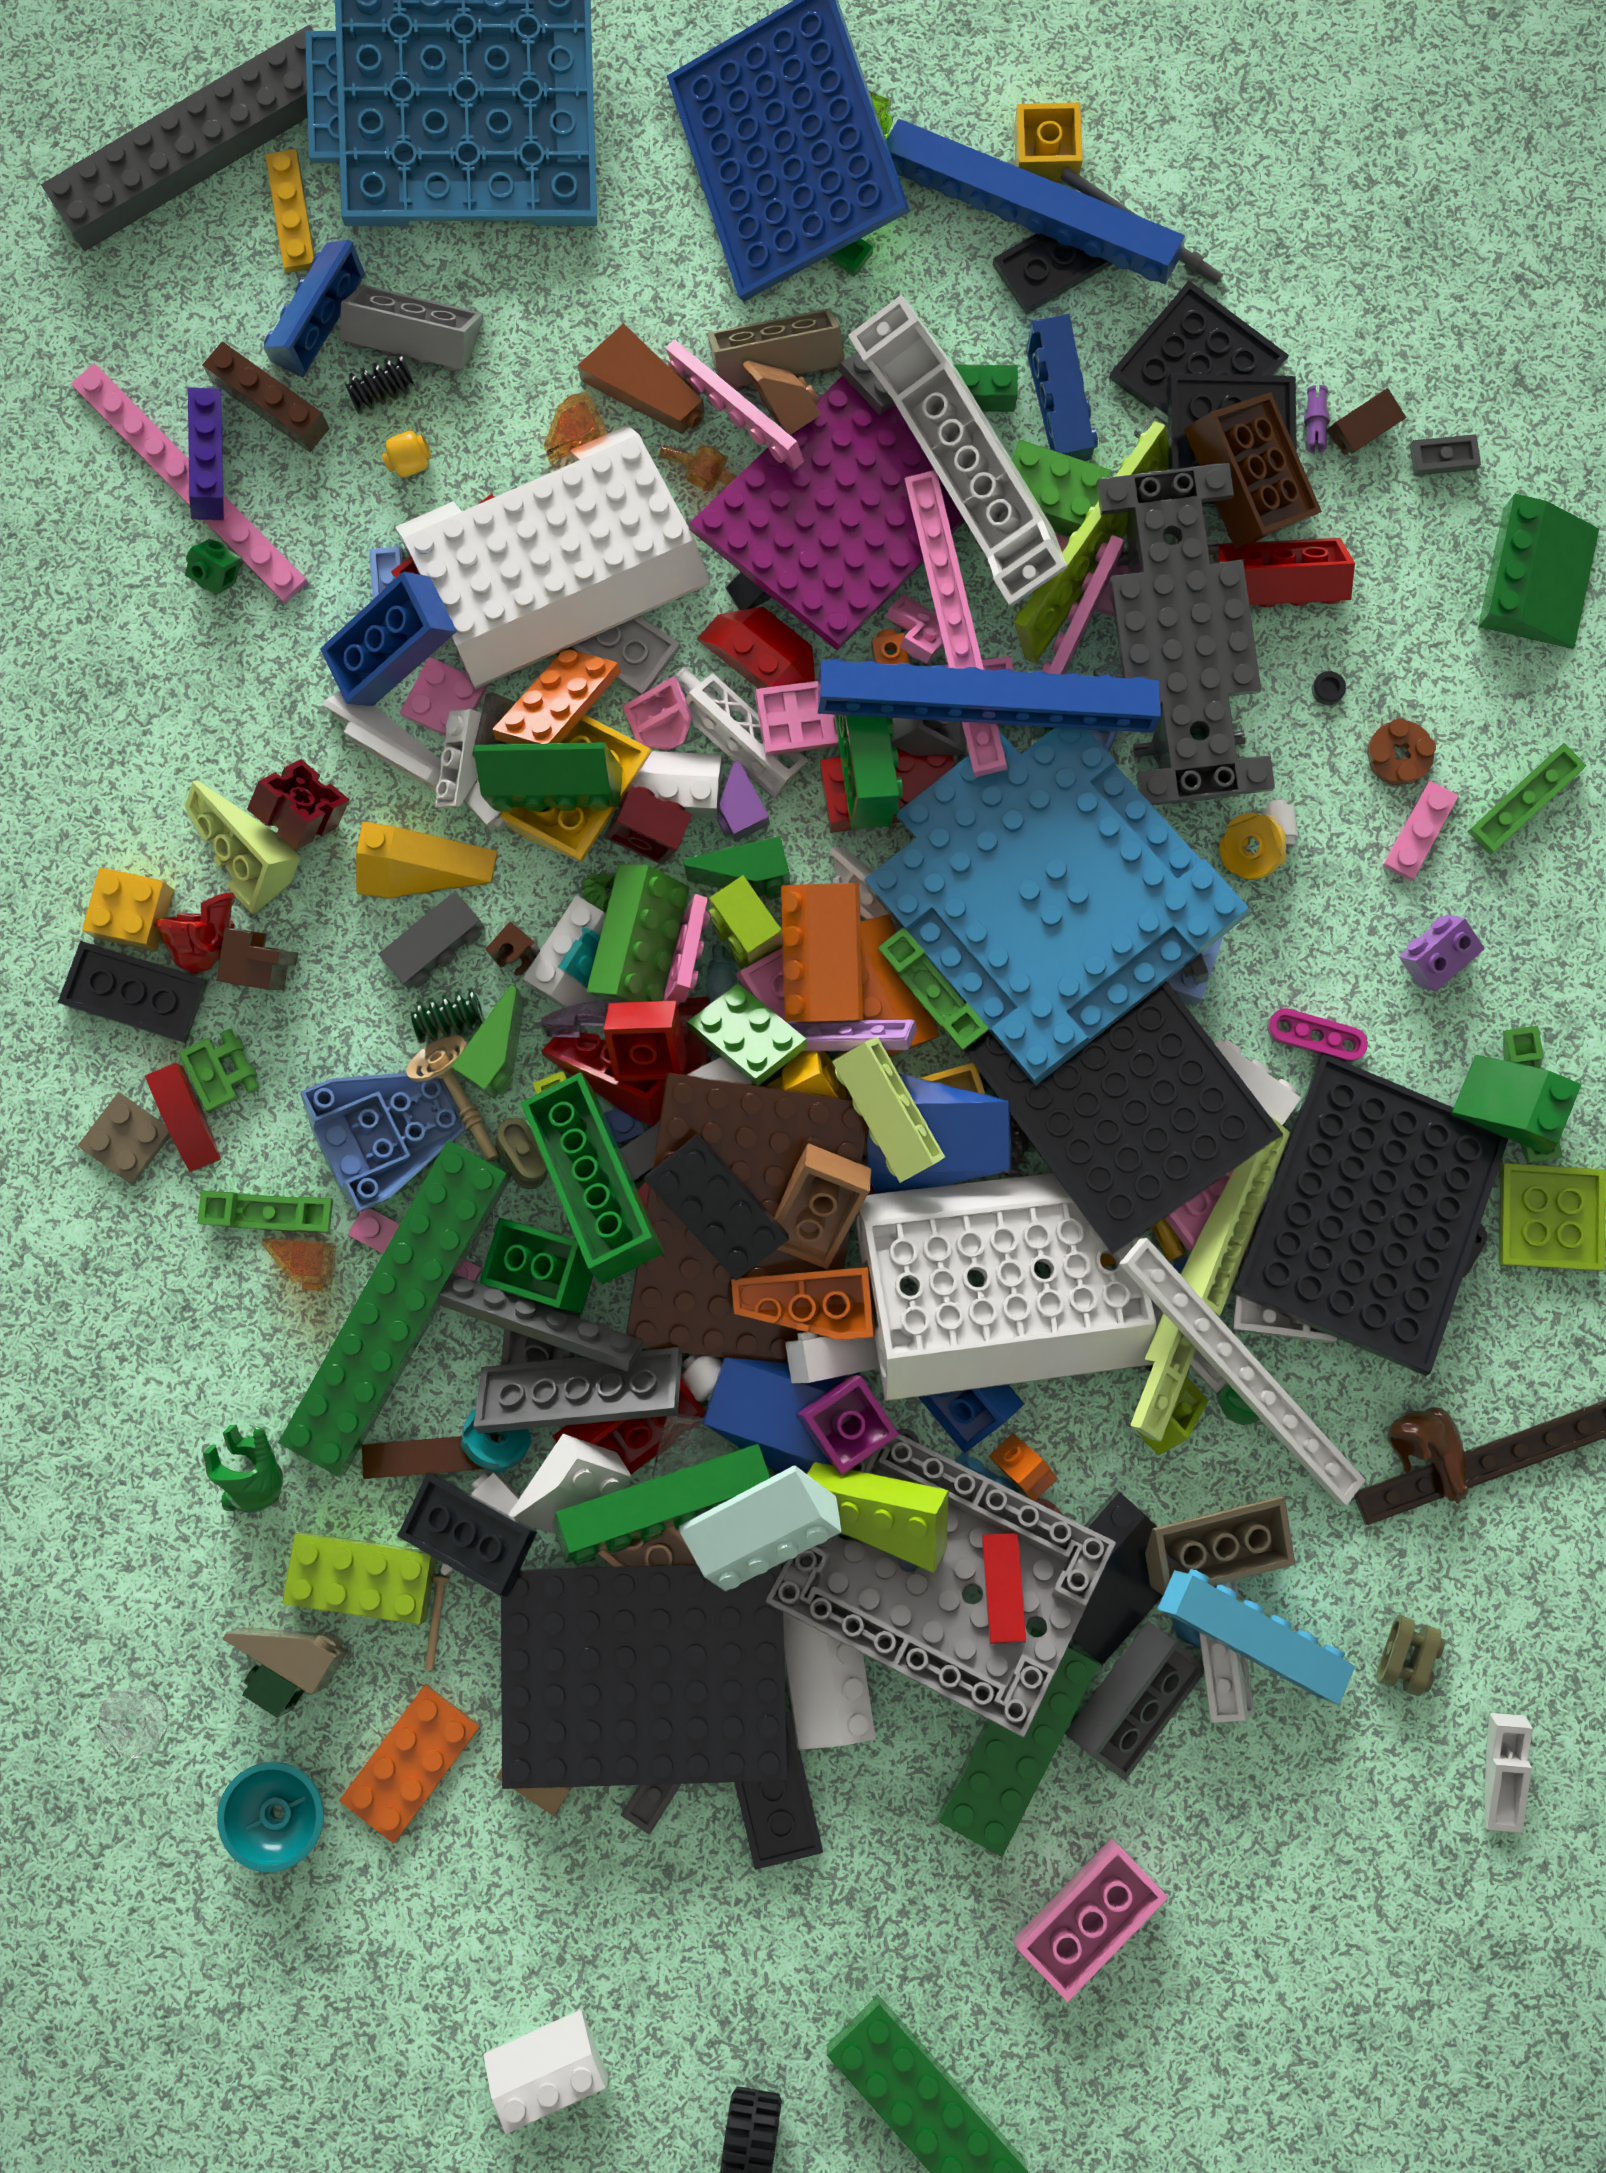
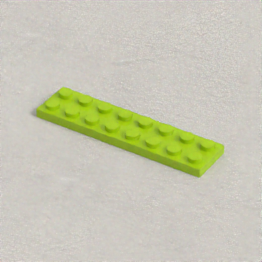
[1014,421,1170,664]

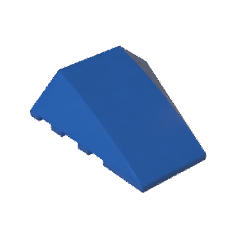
[867,1073,1011,1194]
[702,1358,861,1474]

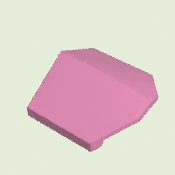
[622,676,692,750]

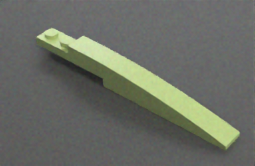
[1130,1117,1290,1441]

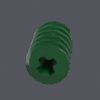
[411,988,484,1044]

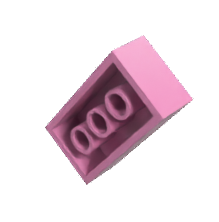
[1013,1837,1168,2002]

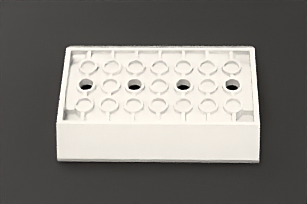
[855,1173,1156,1401]

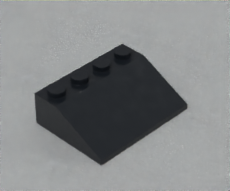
[1072,1491,1163,1665]

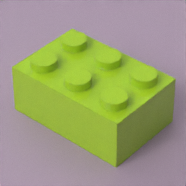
[708,875,783,969]

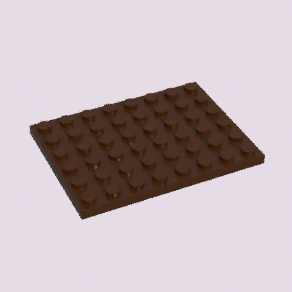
[626,1072,868,1362]

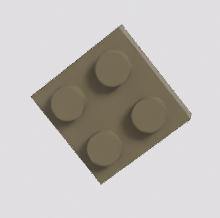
[78,1092,170,1185]

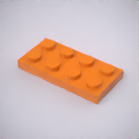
[492,649,621,744]
[339,1684,481,1844]

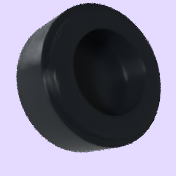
[1312,671,1346,705]

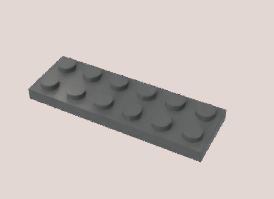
[474,1347,682,1434]

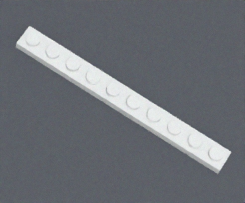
[1119,1238,1366,1506]

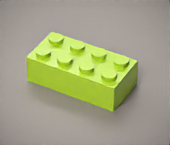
[282,1532,437,1625]

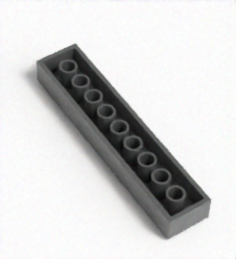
[41,24,314,252]

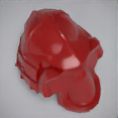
[154,892,235,975]

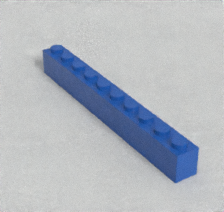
[886,118,1185,285]
[817,659,1161,733]

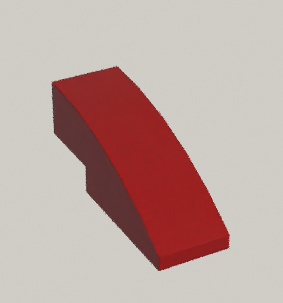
[145,1063,221,1172]

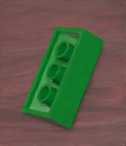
[474,742,623,812]

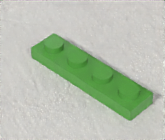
[1467,743,1587,855]

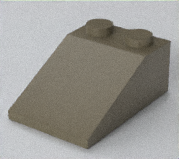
[223,1627,348,1695]

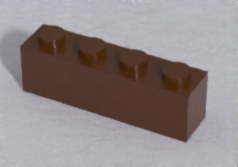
[202,341,330,452]

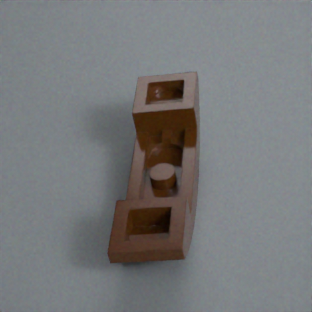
[362,1433,498,1479]

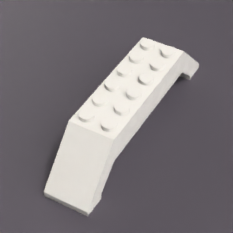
[848,294,1068,606]

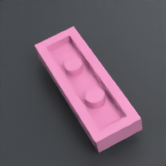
[1382,780,1459,881]

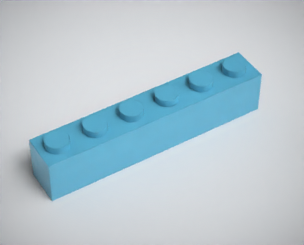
[1157,1569,1355,1705]

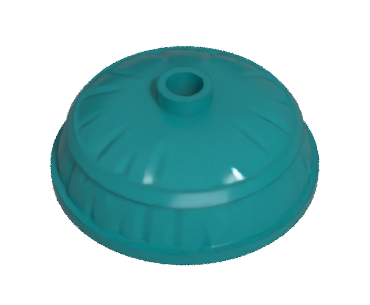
[217,1762,324,1872]

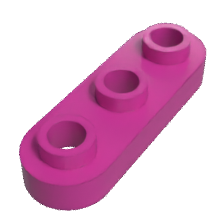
[1267,1008,1368,1062]

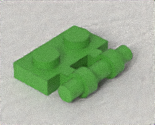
[178,1029,260,1113]

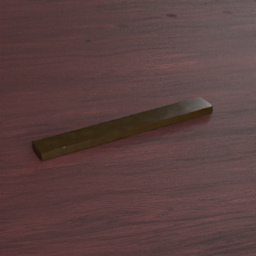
[1354,1399,1606,1525]

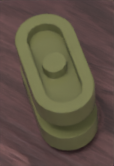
[495,1118,548,1189]
[1377,1615,1445,1697]

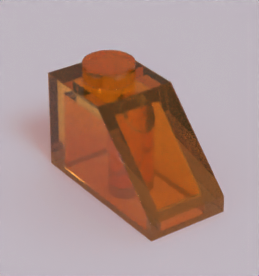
[544,391,606,463]
[262,1238,337,1291]

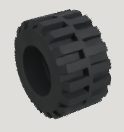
[720,2086,782,2173]

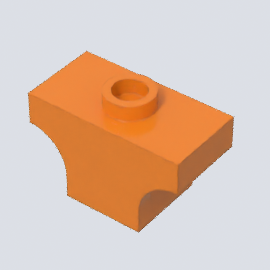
[988,1433,1058,1501]

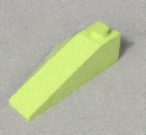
[185,780,301,914]

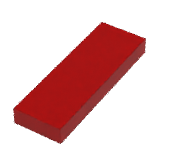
[982,1533,1026,1644]

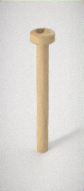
[425,1575,450,1671]

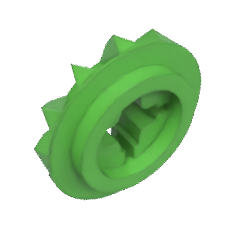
[582,870,616,913]

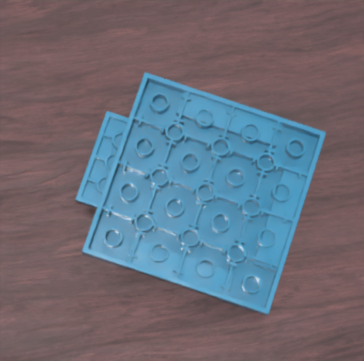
[305,0,597,226]
[864,727,1249,1086]

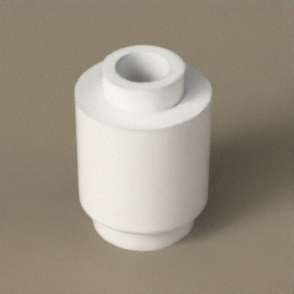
[1261,800,1298,849]

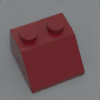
[603,786,692,865]

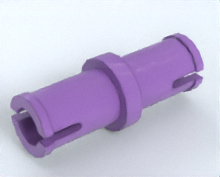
[1304,385,1330,453]

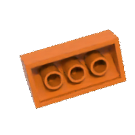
[781,883,863,1022]
[861,914,940,1058]

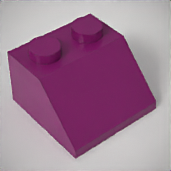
[796,1375,899,1475]

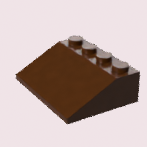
[1184,392,1322,550]

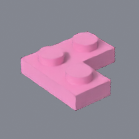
[886,594,944,664]

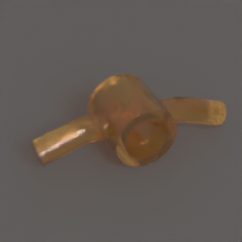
[660,445,737,491]

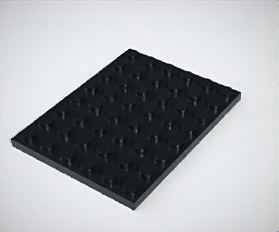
[963,981,1283,1255]
[1232,1053,1508,1376]
[501,1563,788,1789]

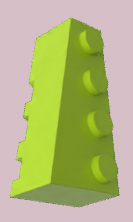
[807,1462,949,1573]

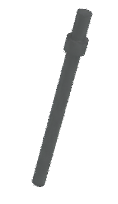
[1060,167,1223,285]

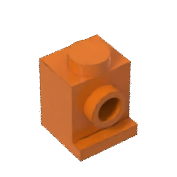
[871,629,910,665]

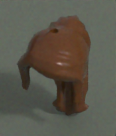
[1387,1407,1468,1504]

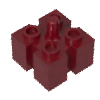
[247,759,350,851]

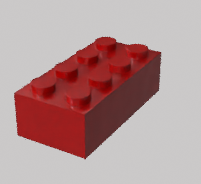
[820,748,955,833]

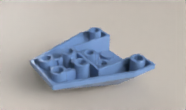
[300,1070,466,1213]

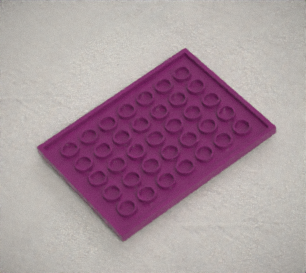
[689,376,965,651]

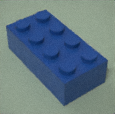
[320,572,457,706]

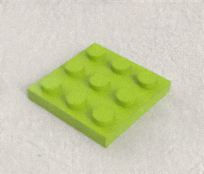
[1499,1163,1606,1271]

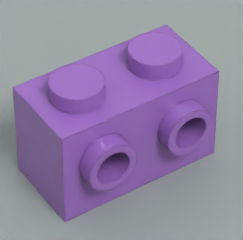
[1399,915,1485,992]

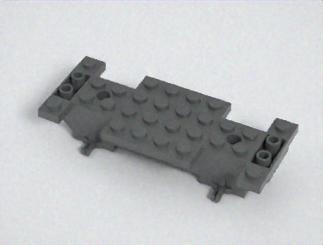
[1096,463,1275,806]

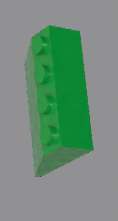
[1478,493,1599,649]

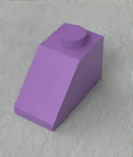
[717,760,770,842]

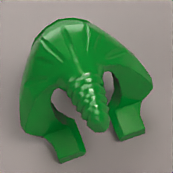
[203,1424,283,1513]

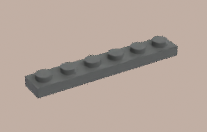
[439,1275,643,1372]

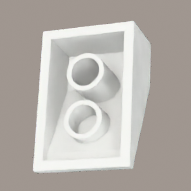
[508,1434,632,1534]

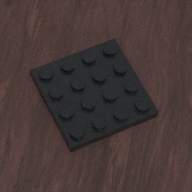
[1109,281,1289,422]
[1167,373,1297,507]

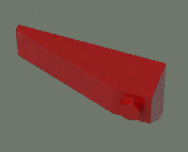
[541,1029,688,1126]

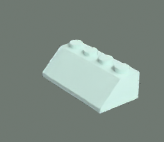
[679,1465,842,1591]

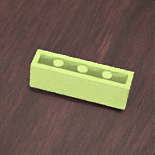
[832,1037,945,1183]

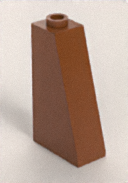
[577,323,705,434]

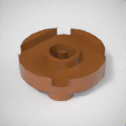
[1367,718,1436,785]

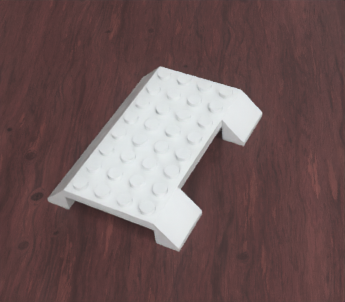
[395,425,710,690]

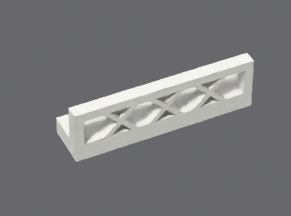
[685,673,808,798]
[1199,1580,1255,1723]

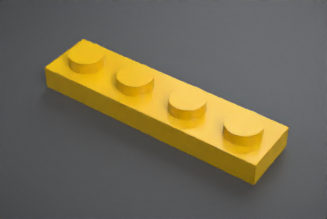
[265,149,315,273]

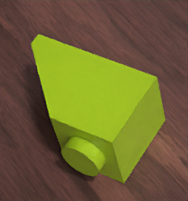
[1136,1376,1209,1456]

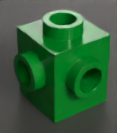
[185,539,242,595]

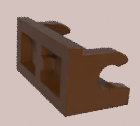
[1327,388,1407,455]
[486,922,540,976]

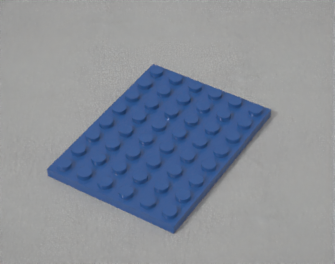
[667,0,910,301]

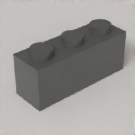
[378,891,485,990]

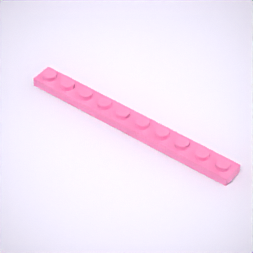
[71,363,308,604]
[905,470,1008,778]

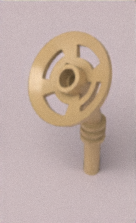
[406,1035,499,1162]

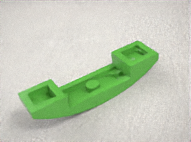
[878,927,989,1051]
[1503,1025,1563,1163]
[197,1190,333,1233]

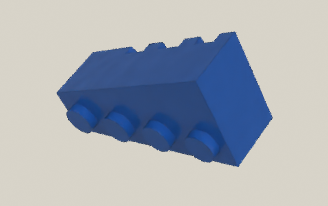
[1026,313,1098,461]

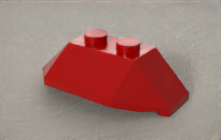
[697,606,815,689]

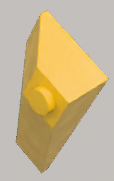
[356,821,498,899]

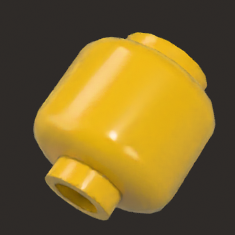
[382,430,432,478]

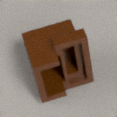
[216,928,299,990]

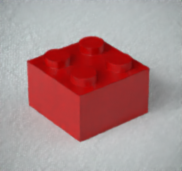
[603,1001,687,1081]

